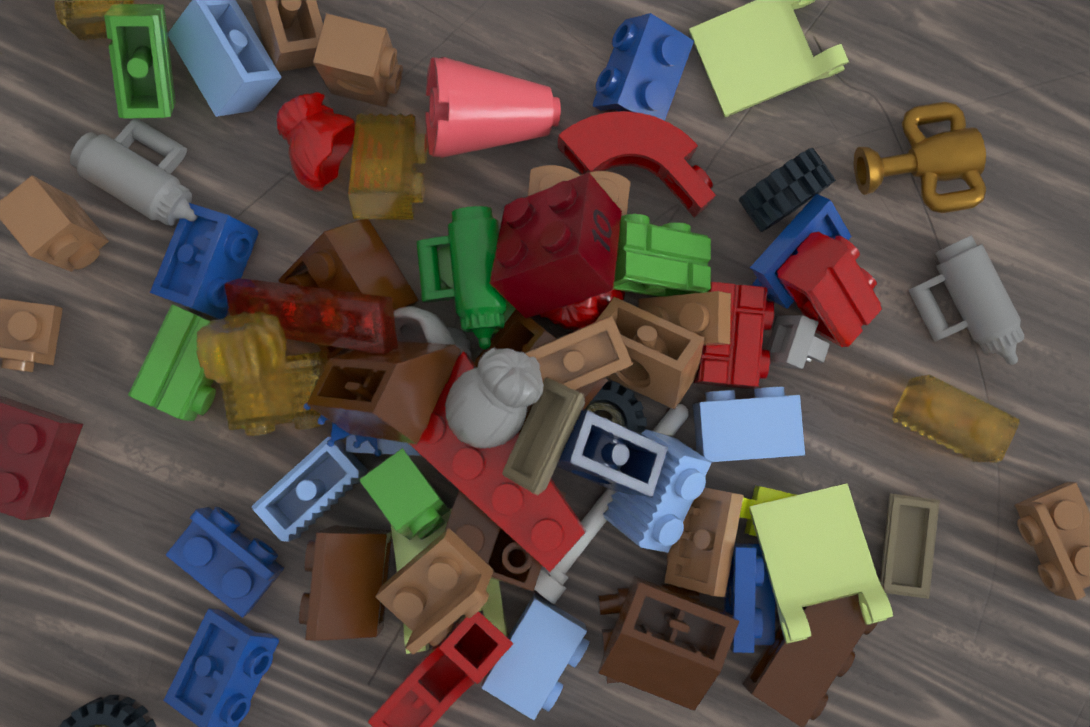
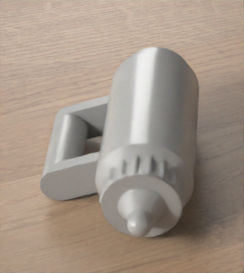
[70,118,198,226]
[908,235,1025,365]

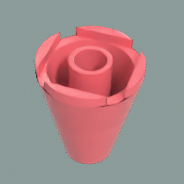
[425,57,561,158]

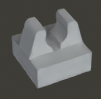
[766,315,830,369]

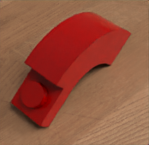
[557,111,716,218]
[368,611,513,727]

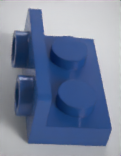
[750,194,852,309]
[150,203,258,320]
[165,507,285,618]
[724,543,776,653]
[163,608,279,727]

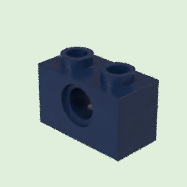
[556,410,668,497]

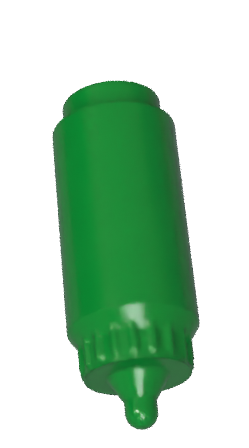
[416,206,507,350]

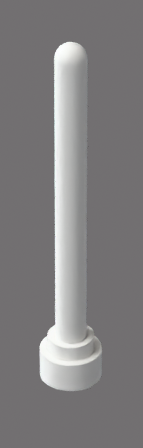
[534,404,689,604]

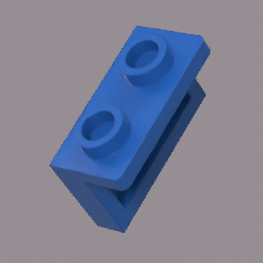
[593,13,694,121]

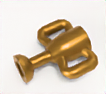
[854,102,986,214]

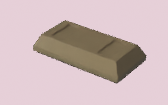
[502,377,585,495]
[880,493,940,599]

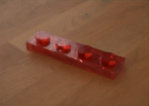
[225,278,398,354]

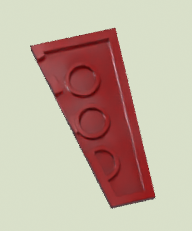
[408,352,586,572]

